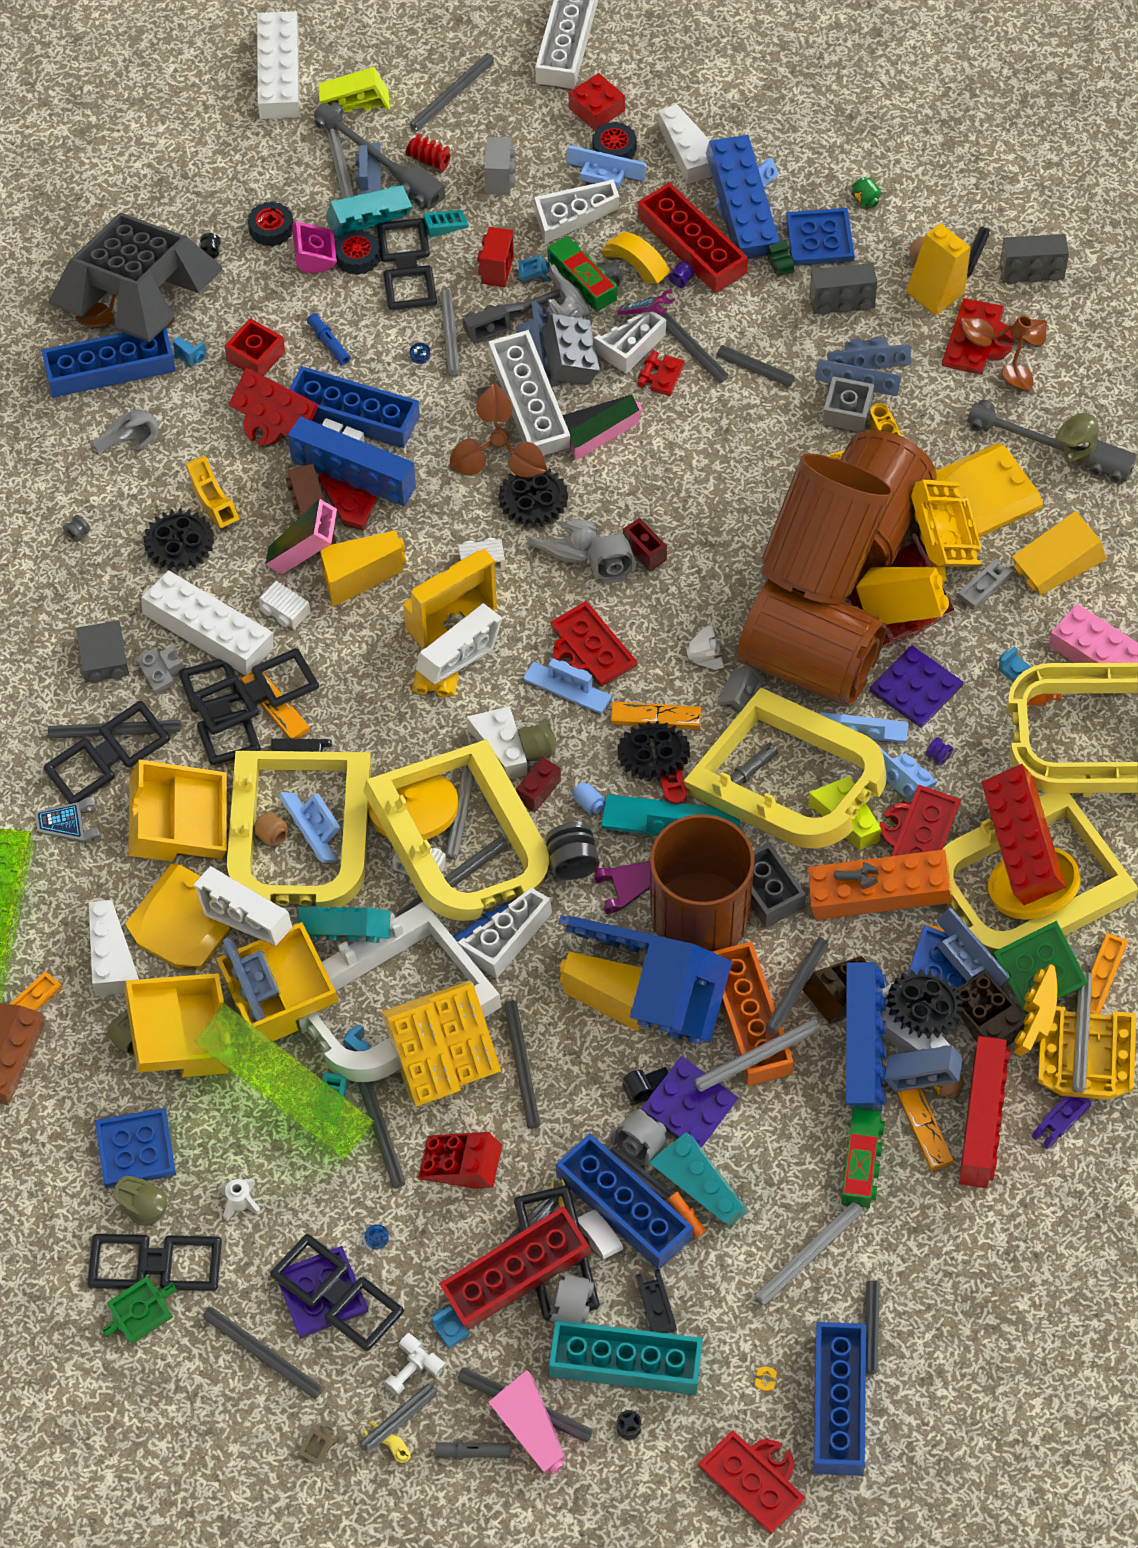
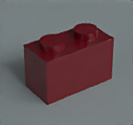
[623,518,667,571]
[516,757,561,813]

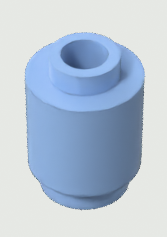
[572,782,605,815]

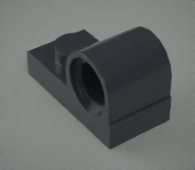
[622,1067,669,1106]

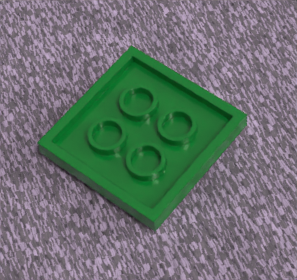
[994,921,1089,1015]

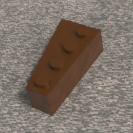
[285,464,336,554]

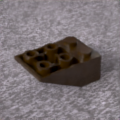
[802,956,887,1024]
[953,971,1025,1047]

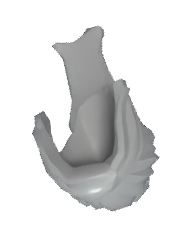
[547,264,591,318]
[90,409,158,456]
[528,519,597,563]

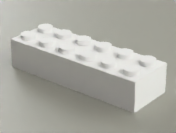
[535,0,598,89]
[257,11,300,119]
[488,330,570,456]
[141,571,273,676]

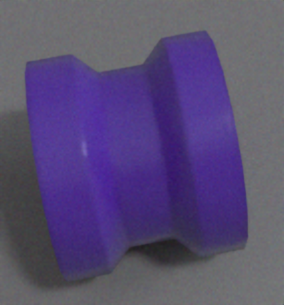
[668,262,694,288]
[925,737,953,765]

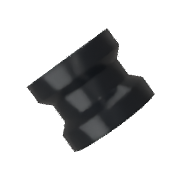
[200,233,221,258]
[617,1410,642,1440]

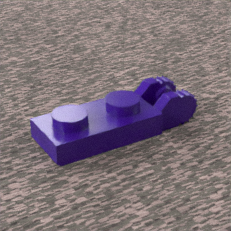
[1032,1096,1091,1149]

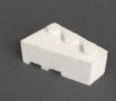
[594,312,666,374]
[467,706,528,779]

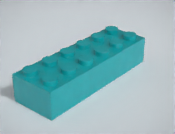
[549,1320,703,1395]

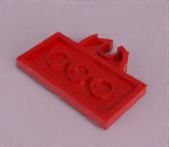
[942,298,1014,375]
[228,367,319,446]
[550,601,637,687]
[880,784,961,856]
[698,1430,806,1535]

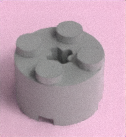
[588,533,636,584]
[611,1109,666,1167]
[549,1273,594,1323]

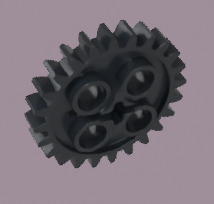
[498,469,568,528]
[143,508,214,572]
[617,721,690,781]
[886,969,963,1039]

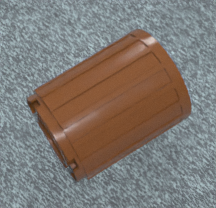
[840,430,937,579]
[761,453,894,604]
[737,579,886,705]
[650,814,754,951]

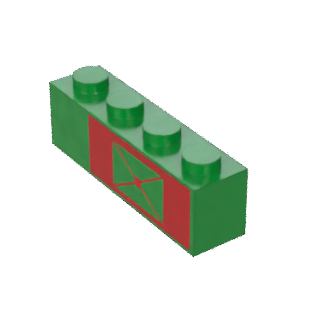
[547,236,618,312]
[841,1108,885,1208]

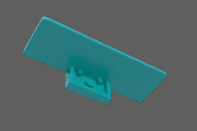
[601,794,740,836]

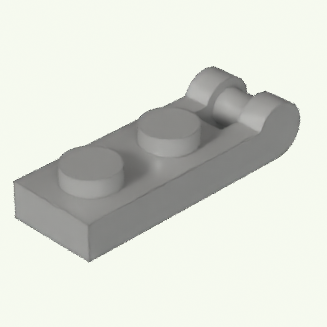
[958,558,1014,610]

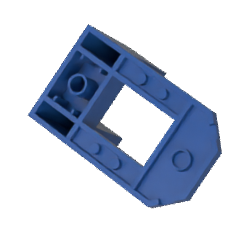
[558,915,732,1045]

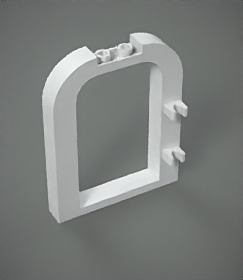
[296,902,502,1082]

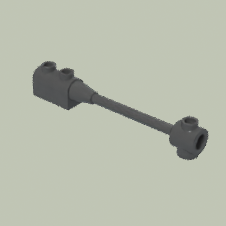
[314,102,445,208]
[462,262,622,344]
[967,400,1137,483]

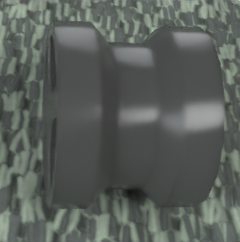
[63,515,91,542]

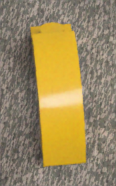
[601,231,670,284]
[185,455,240,528]

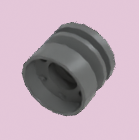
[545,822,600,880]

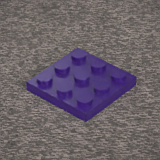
[869,645,963,728]
[641,1056,739,1148]
[277,1246,369,1338]

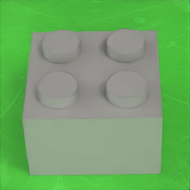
[484,137,516,195]
[822,376,874,432]

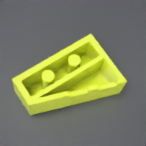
[318,67,390,112]
[808,776,881,850]

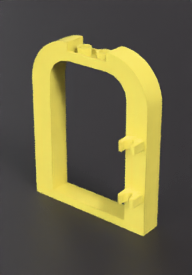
[1006,663,1138,797]
[684,688,887,848]
[363,739,549,921]
[227,751,372,909]
[942,792,1138,959]

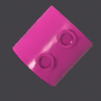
[292,221,337,273]

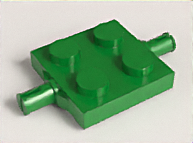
[101,1276,177,1344]

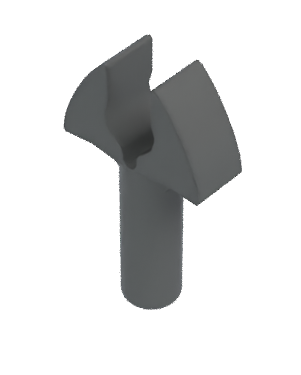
[834,862,879,889]

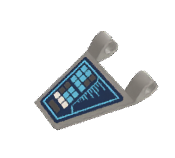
[35,797,101,843]

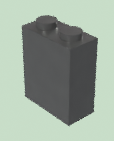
[76,620,129,683]

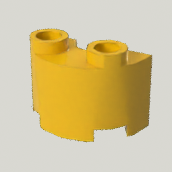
[412,670,459,697]

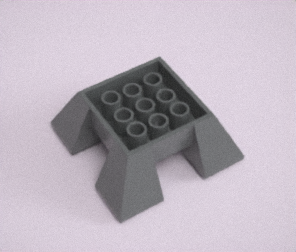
[49,212,223,342]

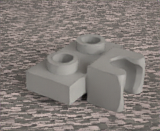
[136,647,185,694]

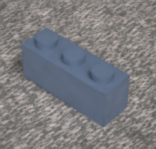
[885,1045,963,1092]

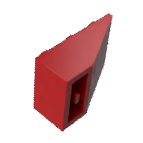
[418,1132,502,1189]

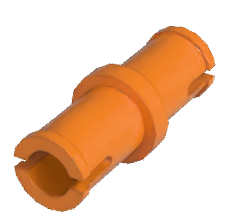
[665,1191,706,1239]

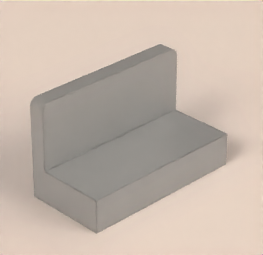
[717,666,765,712]

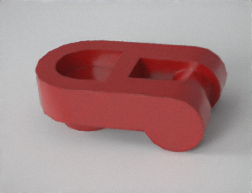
[660,769,687,805]

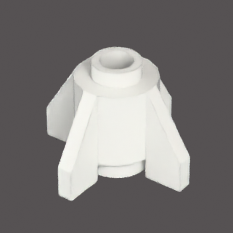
[687,625,724,670]
[218,1178,261,1221]

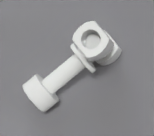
[384,1333,446,1396]

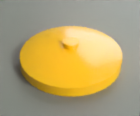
[368,774,459,840]
[988,847,1081,920]

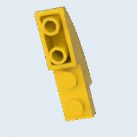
[1013,964,1057,1057]

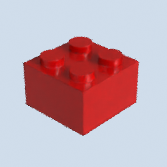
[568,73,625,131]
[477,226,514,288]
[224,318,285,376]

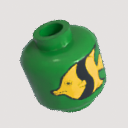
[851,177,882,208]

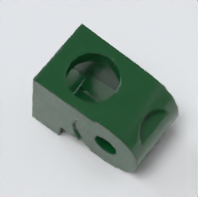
[766,240,794,277]

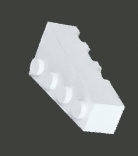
[534,179,619,243]
[416,603,503,684]

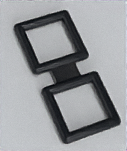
[376,218,437,310]
[191,648,319,735]
[179,659,261,765]
[43,701,170,804]
[514,1185,600,1321]
[87,1234,222,1291]
[270,1234,404,1351]

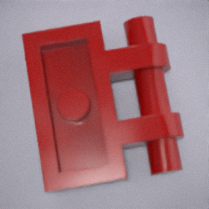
[637,350,685,397]

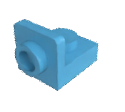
[518,254,550,282]
[173,336,207,367]
[998,647,1031,682]
[344,1024,371,1052]
[431,1305,469,1349]

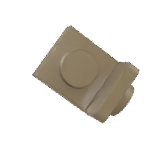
[298,1424,339,1465]

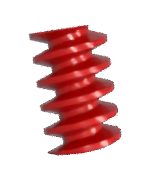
[405,134,450,171]

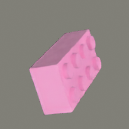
[1049,604,1138,663]

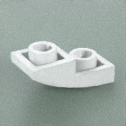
[578,1210,623,1259]

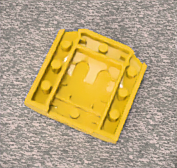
[936,443,1043,537]
[911,480,982,567]
[125,864,233,970]
[1038,1006,1136,1100]

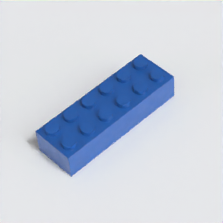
[706,135,780,258]
[41,326,176,398]
[289,366,420,448]
[288,416,416,506]
[846,962,886,1112]
[556,1133,693,1269]
[813,1322,866,1476]

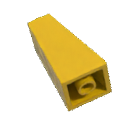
[906,223,971,316]
[1012,511,1106,595]
[320,530,406,606]
[856,567,949,624]
[560,951,643,1031]

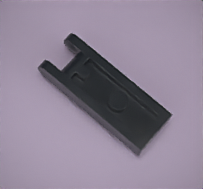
[271,738,332,752]
[636,1269,677,1333]

